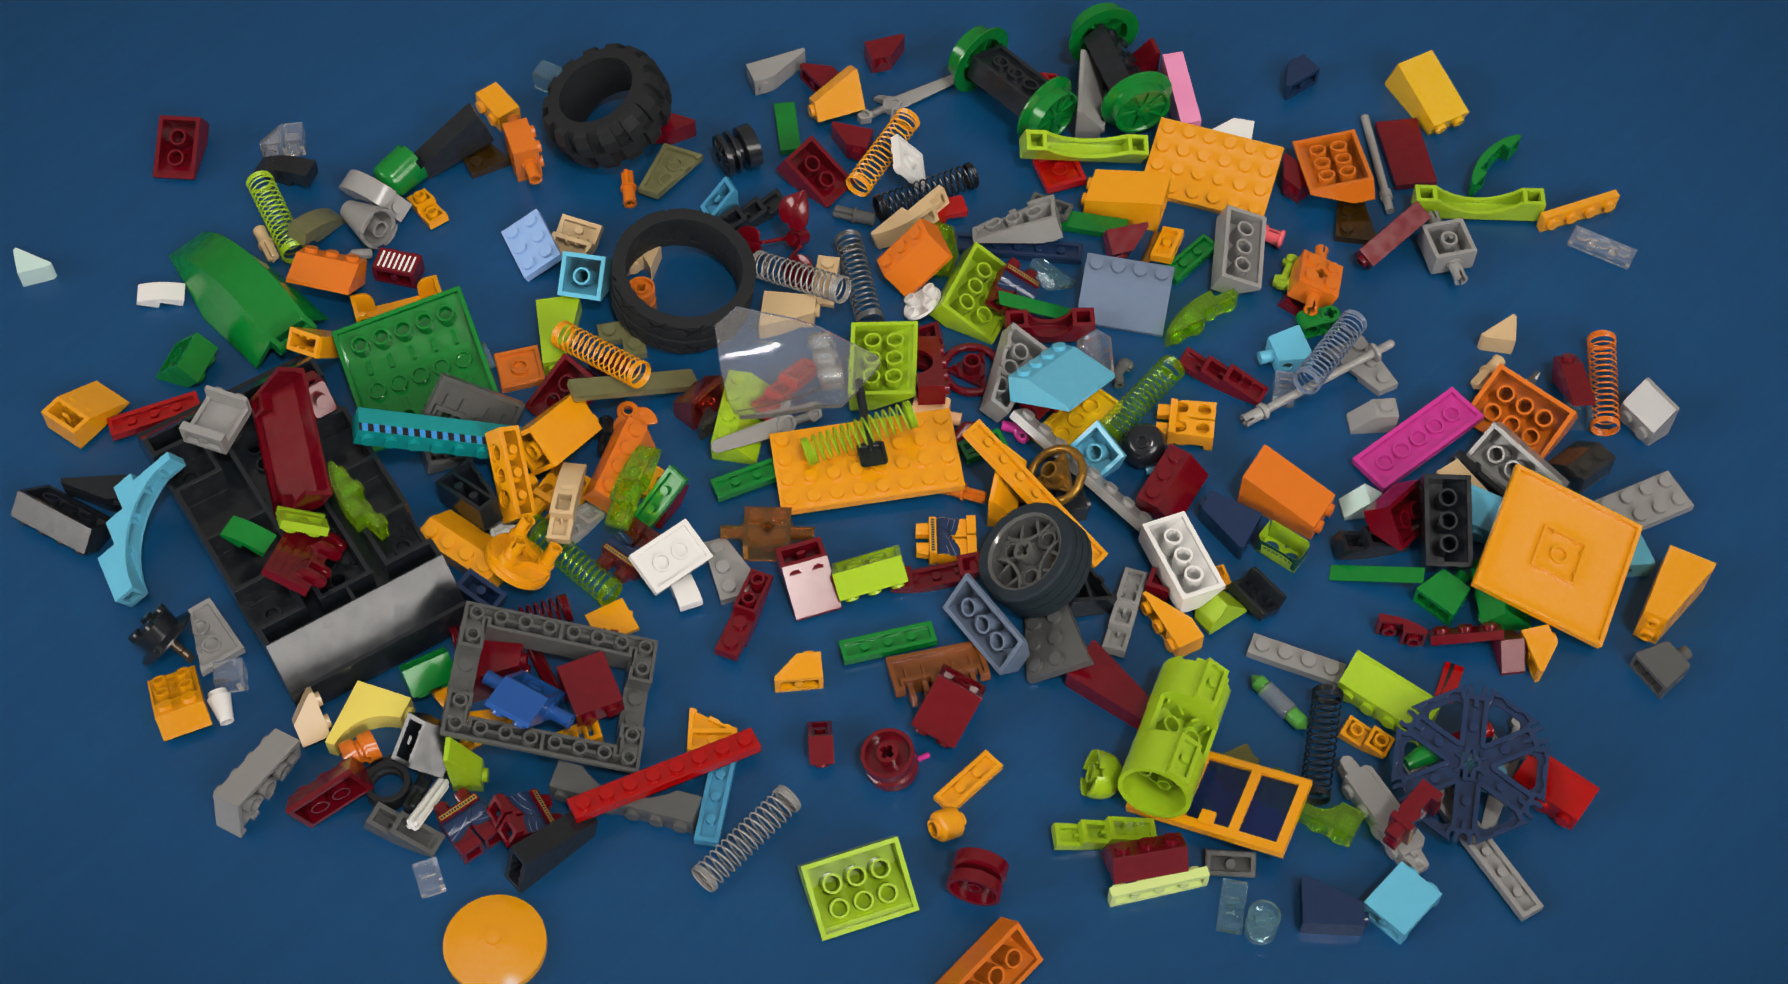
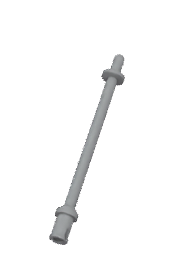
[1240,339,1395,428]

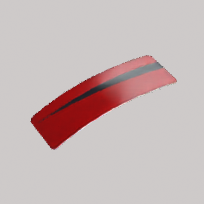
[1434,661,1464,704]

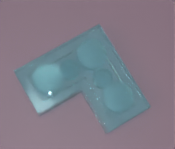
[1029,258,1076,291]

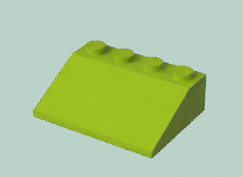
[929,242,1006,345]
[848,321,918,411]
[797,835,920,941]

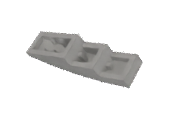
[1102,567,1148,658]

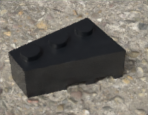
[1069,564,1117,617]

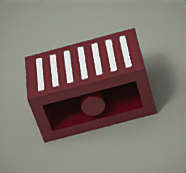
[372,247,425,289]

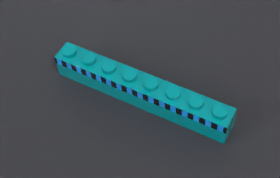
[352,407,522,459]

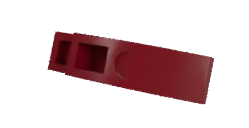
[715,569,773,661]

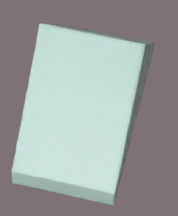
[13,247,57,287]
[1338,484,1383,521]

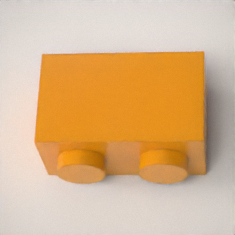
[475,82,521,132]

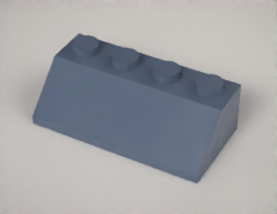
[943,573,1030,675]

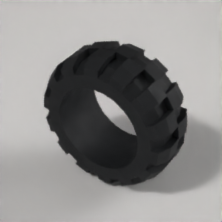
[542,43,672,169]

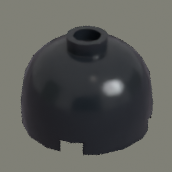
[1122,423,1167,469]

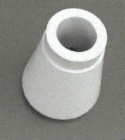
[207,687,235,726]

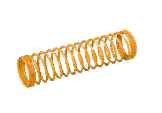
[846,108,920,197]
[551,320,651,389]

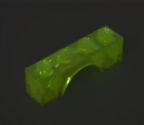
[1259,767,1366,848]

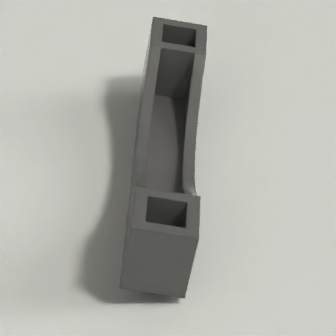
[549,760,702,834]

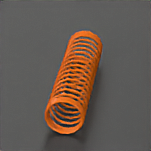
[1587,330,1620,436]

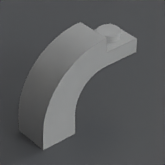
[338,170,412,223]

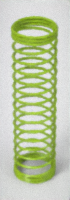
[246,170,304,263]
[800,400,918,466]

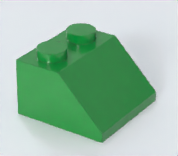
[155,332,218,388]

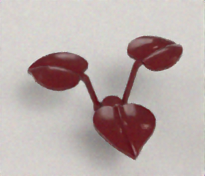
[737,190,814,291]

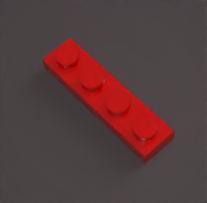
[107,390,200,441]

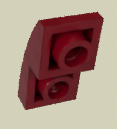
[1375,613,1428,647]

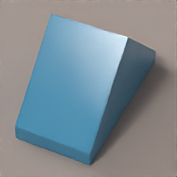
[700,176,739,217]

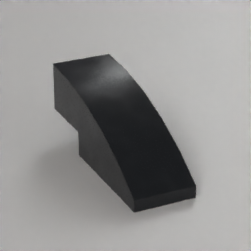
[253,155,319,187]
[1331,526,1410,560]

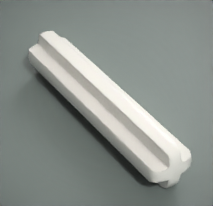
[406,777,449,831]

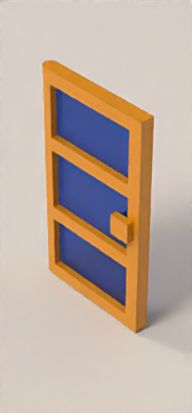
[1125,751,1313,858]

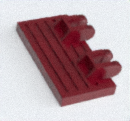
[261,531,347,596]

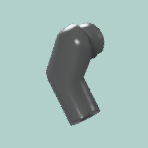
[1112,358,1134,389]

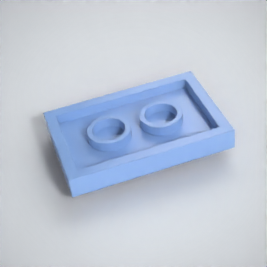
[501,208,562,282]

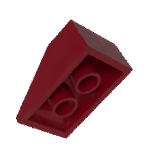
[153,115,209,180]
[776,135,855,209]
[525,352,598,417]

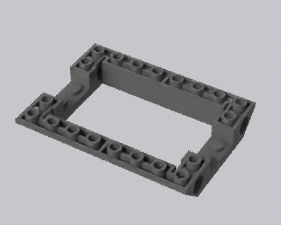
[440,600,658,773]

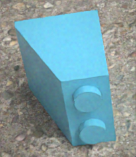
[557,251,613,301]

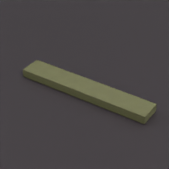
[567,369,700,402]

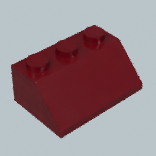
[1135,443,1209,520]
[1363,479,1419,550]
[285,756,374,828]
[1102,832,1189,885]

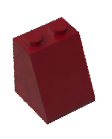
[472,640,531,703]
[556,650,624,727]
[911,663,986,748]

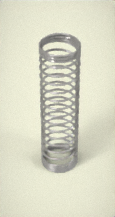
[753,250,852,304]
[691,785,801,892]

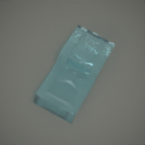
[1216,878,1248,935]

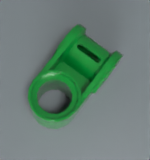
[1295,305,1340,339]

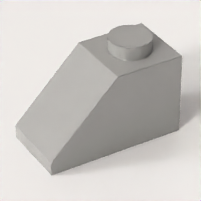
[1346,398,1399,435]

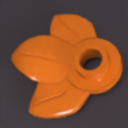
[613,401,658,430]

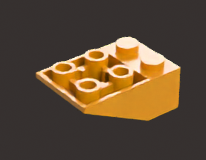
[41,380,130,449]
[147,665,213,742]

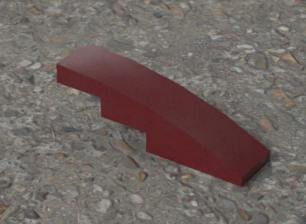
[1175,347,1269,405]

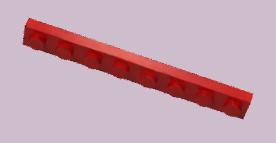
[567,727,761,824]

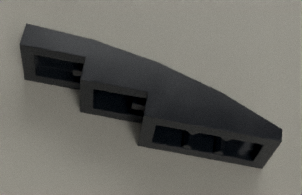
[719,188,784,230]

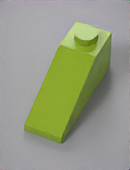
[443,737,489,792]

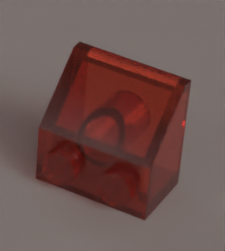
[673,375,724,431]

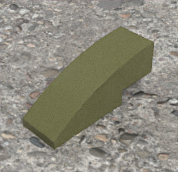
[287,208,345,247]

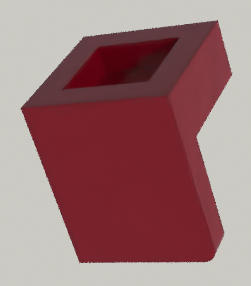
[1144,567,1169,603]

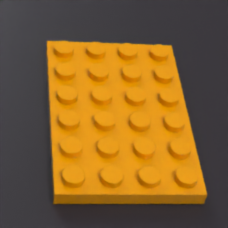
[1144,117,1284,216]

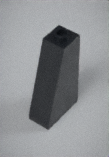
[414,103,494,180]
[505,811,598,894]

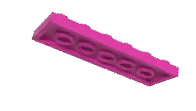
[1351,387,1484,493]

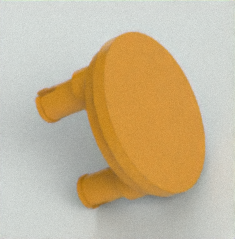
[484,514,563,590]

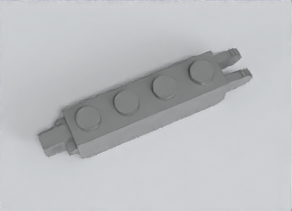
[1337,755,1429,874]

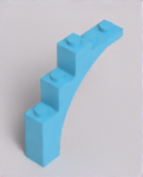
[97,452,186,608]

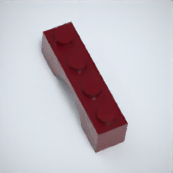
[1004,307,1096,343]
[916,336,950,405]

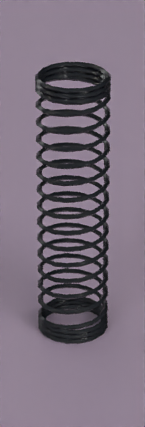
[872,162,979,222]
[1301,684,1344,806]

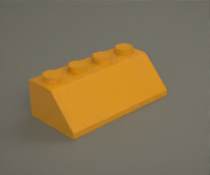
[420,509,503,587]

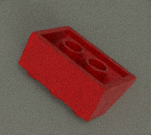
[1512,755,1600,830]

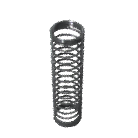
[834,229,884,322]

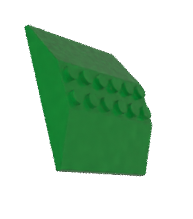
[331,285,499,453]

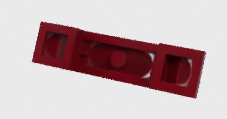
[890,551,980,593]

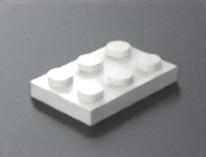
[628,518,713,596]

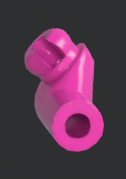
[1001,420,1030,443]

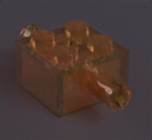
[720,506,815,562]

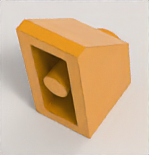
[1520,624,1558,683]
[774,651,824,693]

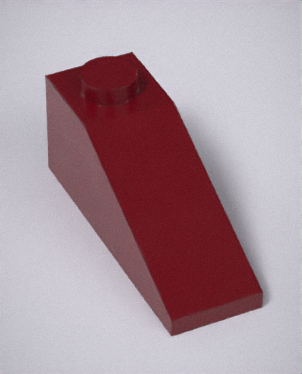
[1552,353,1596,406]

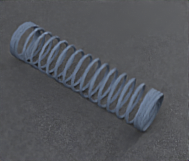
[1293,309,1367,395]

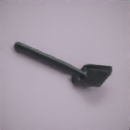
[854,379,888,467]

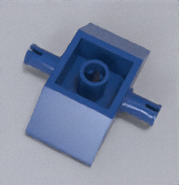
[482,670,576,729]

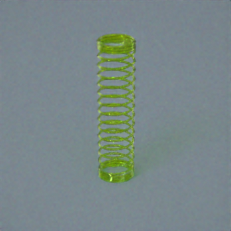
[1100,355,1185,444]
[527,514,623,606]

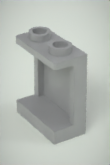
[179,385,252,455]

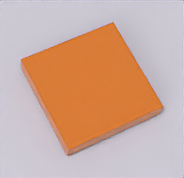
[494,345,545,393]

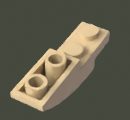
[870,185,950,249]
[546,462,587,545]

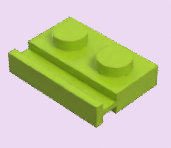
[275,506,330,537]

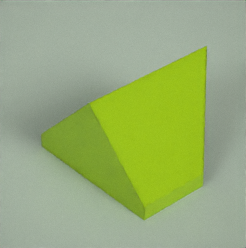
[1194,590,1247,635]

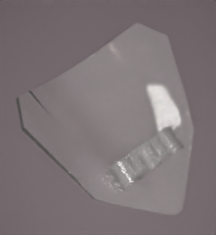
[714,307,880,419]

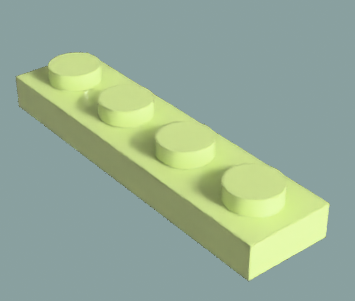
[1107,866,1210,907]

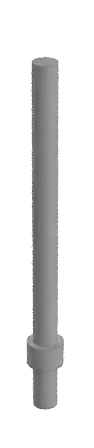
[1361,114,1394,214]

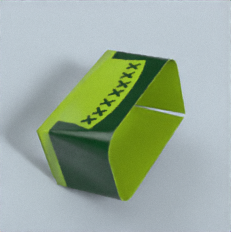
[1256,520,1310,573]

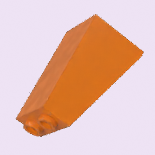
[1237,444,1336,540]

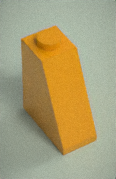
[808,65,865,122]
[286,327,339,359]

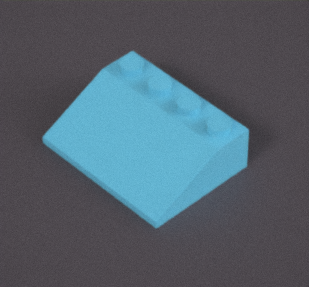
[1008,342,1115,412]

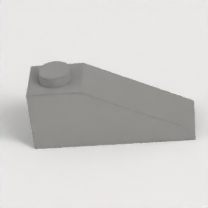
[746,48,806,96]

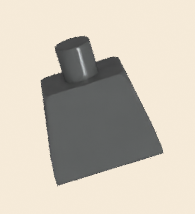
[1629,641,1692,699]

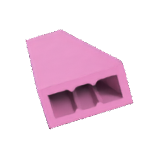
[1160,51,1202,127]

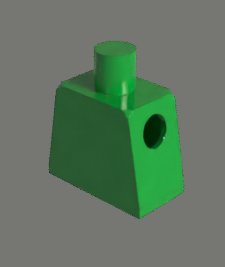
[1412,569,1470,627]

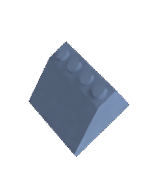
[1078,253,1175,337]

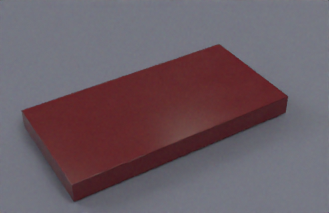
[1375,118,1437,190]

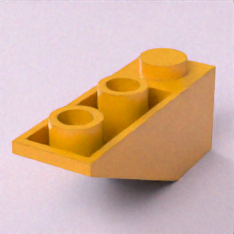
[1140,591,1204,657]

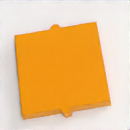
[585,598,640,634]

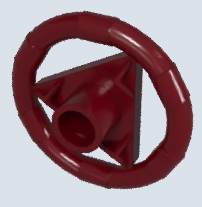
[944,343,996,397]

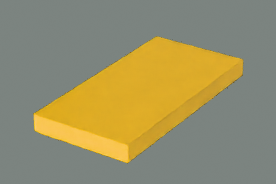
[1030,389,1123,448]

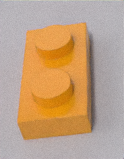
[1150,226,1184,264]

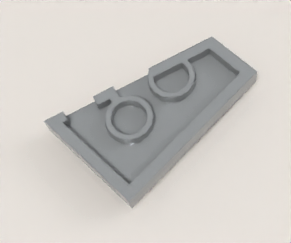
[1323,335,1398,396]
[703,537,751,605]
[188,597,246,677]

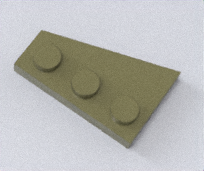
[638,143,703,199]

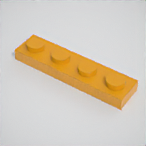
[1536,189,1620,232]

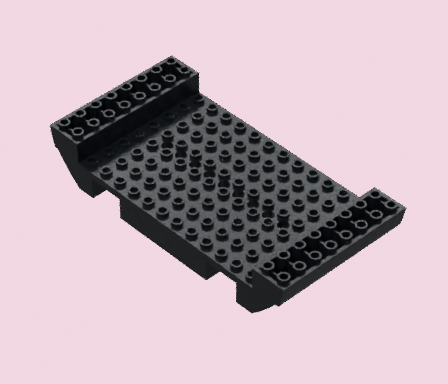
[136,354,466,708]

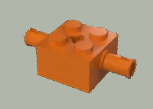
[502,114,545,185]
[1287,244,1343,316]

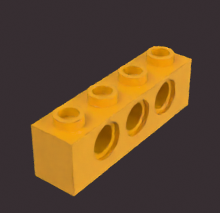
[485,425,537,524]

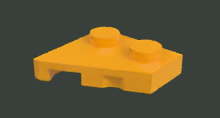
[687,708,738,752]

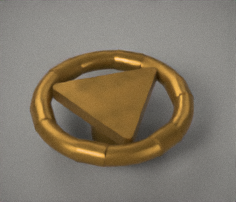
[1028,444,1087,505]

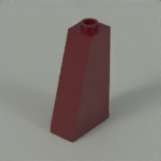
[1354,201,1431,270]
[1065,640,1150,730]

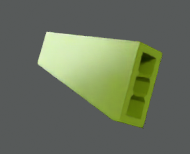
[536,296,582,376]

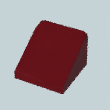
[1277,293,1305,316]

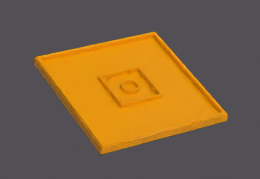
[1470,464,1643,649]

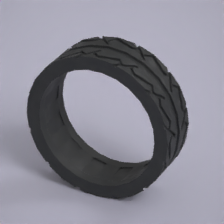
[609,208,757,354]

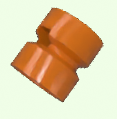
[629,276,657,309]
[337,729,383,764]

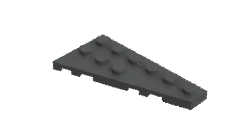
[1025,603,1094,684]

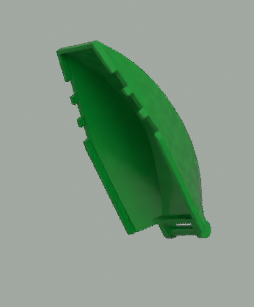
[169,231,328,369]

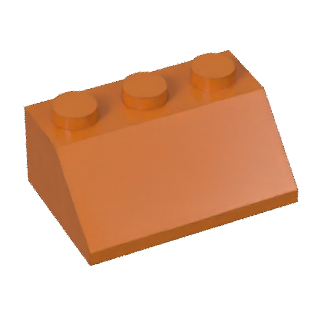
[877,218,953,297]
[286,245,367,295]

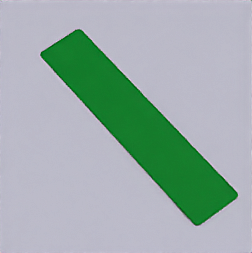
[998,290,1071,318]
[1329,565,1425,583]

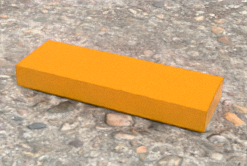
[933,749,1003,809]

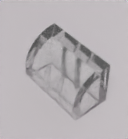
[1077,329,1115,373]

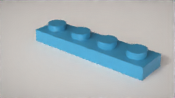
[694,761,737,847]

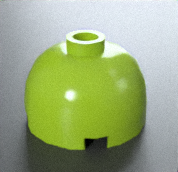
[1080,749,1122,800]

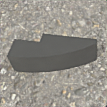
[363,801,446,858]

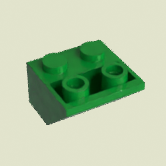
[398,647,453,698]

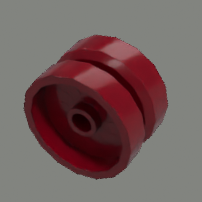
[861,728,919,791]
[946,847,1009,906]

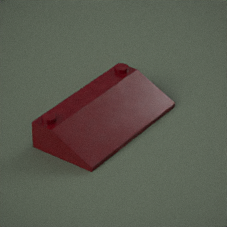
[250,367,333,520]

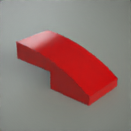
[934,195,968,226]

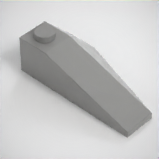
[972,194,1063,243]

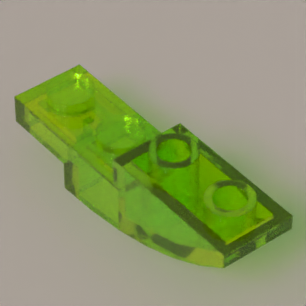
[1165,288,1238,347]
[604,445,662,531]
[327,461,390,541]

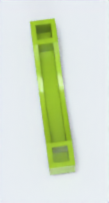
[1019,129,1149,164]
[1411,185,1546,221]

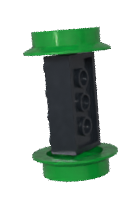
[1069,3,1172,133]
[948,25,1078,138]

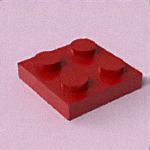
[1032,159,1087,194]

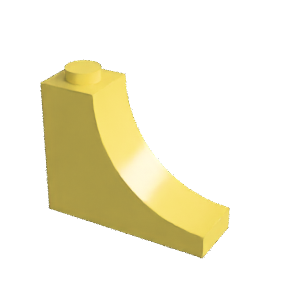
[325,681,416,756]

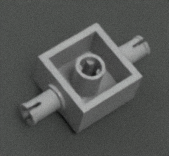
[1417,210,1477,285]

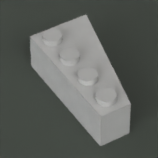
[979,322,1048,423]
[213,728,301,838]

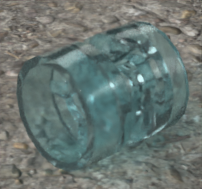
[1243,900,1281,945]

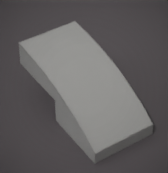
[566,501,605,548]

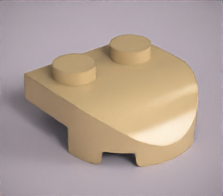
[552,214,604,255]

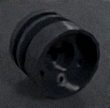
[712,123,764,177]

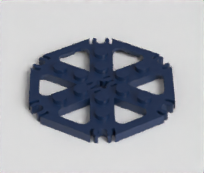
[1391,684,1550,846]

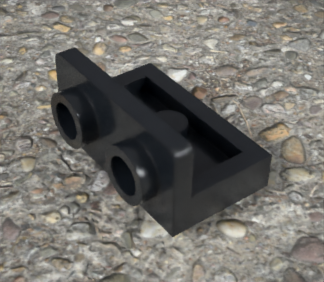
[1228,566,1287,621]

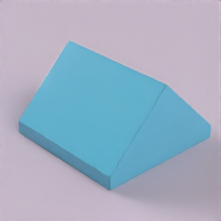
[1070,420,1127,478]

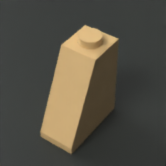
[759,291,821,339]

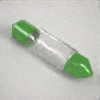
[1251,675,1308,730]

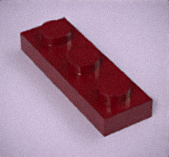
[1428,621,1504,646]

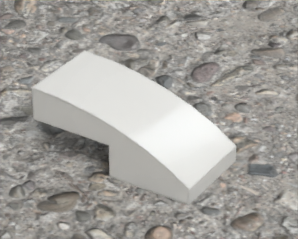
[136,282,185,308]
[670,573,703,612]

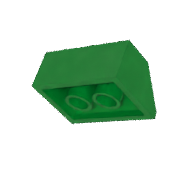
[1470,558,1532,631]

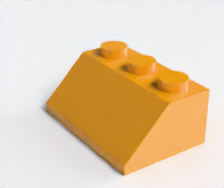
[987,444,1027,527]

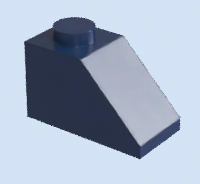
[1283,54,1320,100]
[457,568,508,607]

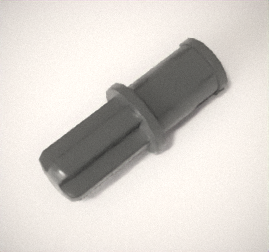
[833,205,877,226]

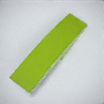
[1051,816,1157,850]

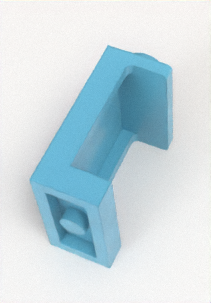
[1364,861,1442,945]

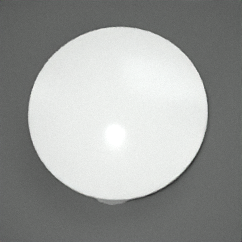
[904,283,941,320]

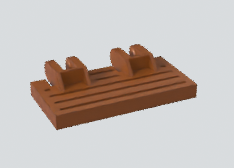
[885,641,991,708]

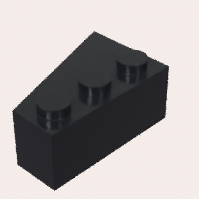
[435,457,503,531]

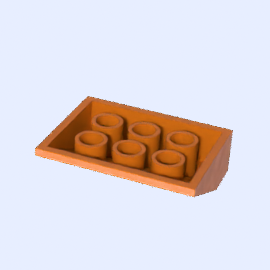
[1292,129,1375,203]
[1471,363,1578,459]

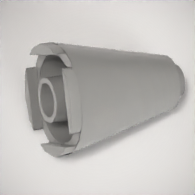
[340,200,398,249]

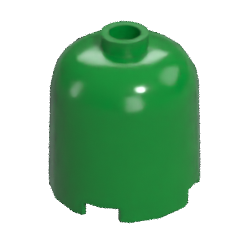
[373,144,428,197]

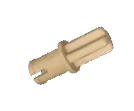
[253,225,279,263]
[1470,354,1505,390]

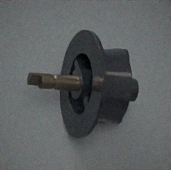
[128,603,195,666]

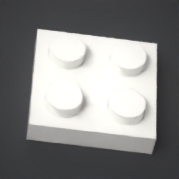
[891,134,926,189]

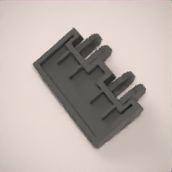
[422,372,525,426]

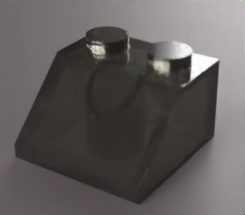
[1548,440,1616,494]

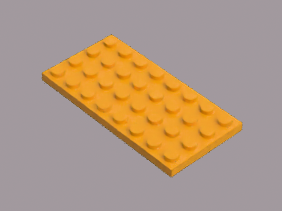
[769,408,965,516]

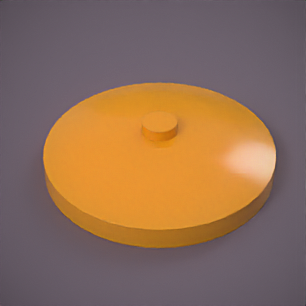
[443,894,548,984]

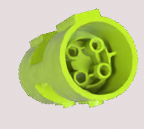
[1118,656,1231,818]

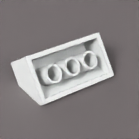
[1138,511,1226,613]

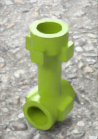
[1272,254,1298,291]

